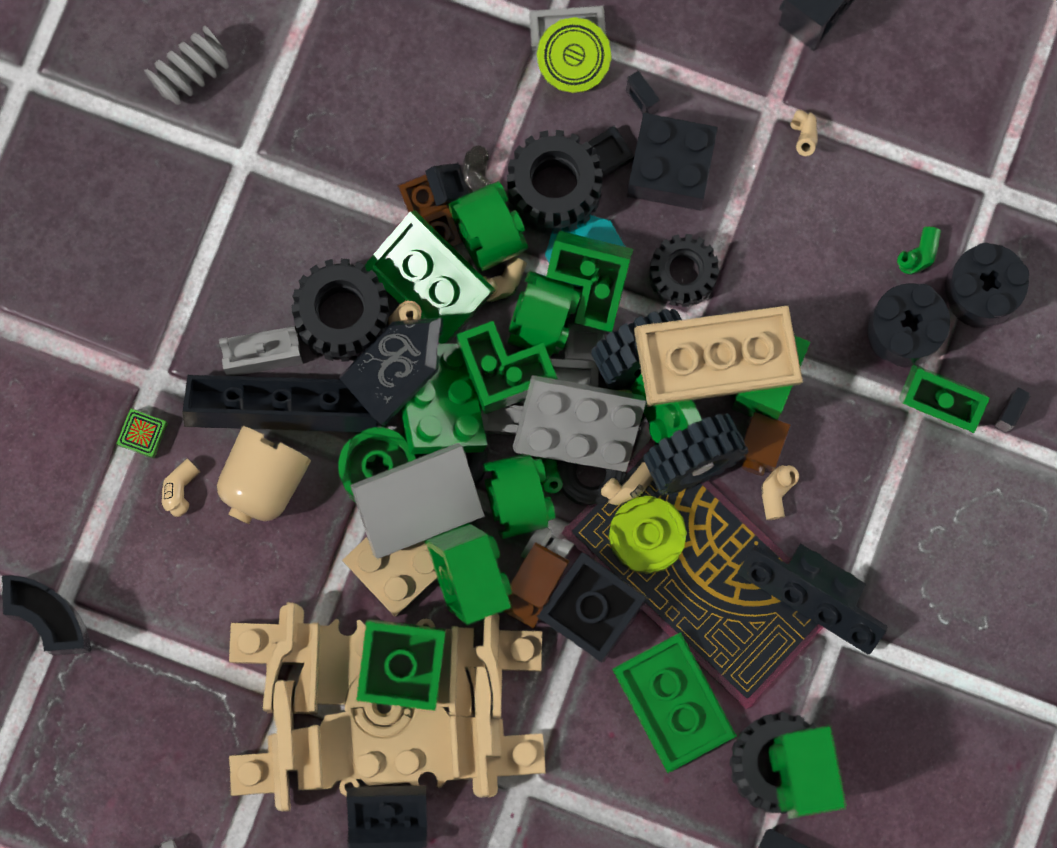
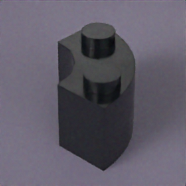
[2,575,92,656]

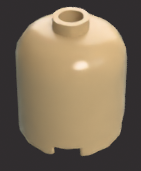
[217,426,311,524]

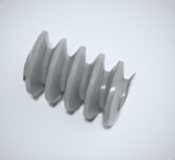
[144,26,229,105]

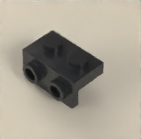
[346,786,428,848]

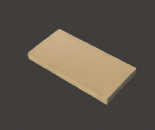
[634,306,803,406]

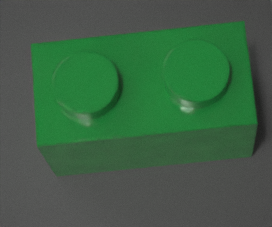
[898,364,990,433]

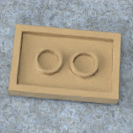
[342,537,437,617]

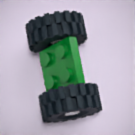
[591,309,748,495]

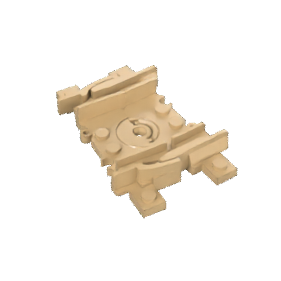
[229,602,546,812]

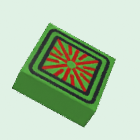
[116,408,168,459]

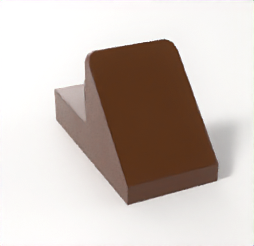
[503,542,569,628]

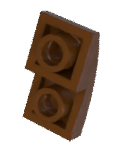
[397,173,462,247]

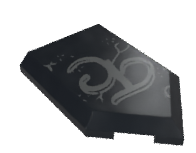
[339,318,444,427]

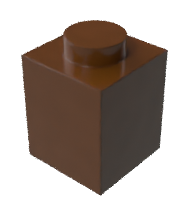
[737,412,791,476]

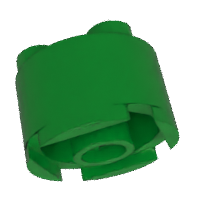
[449,181,528,272]
[506,271,581,358]
[338,427,416,503]
[483,454,555,539]

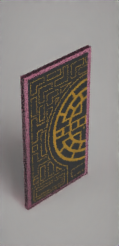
[561,437,824,709]

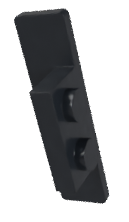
[738,543,888,654]

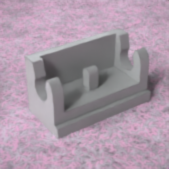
[219,325,303,376]

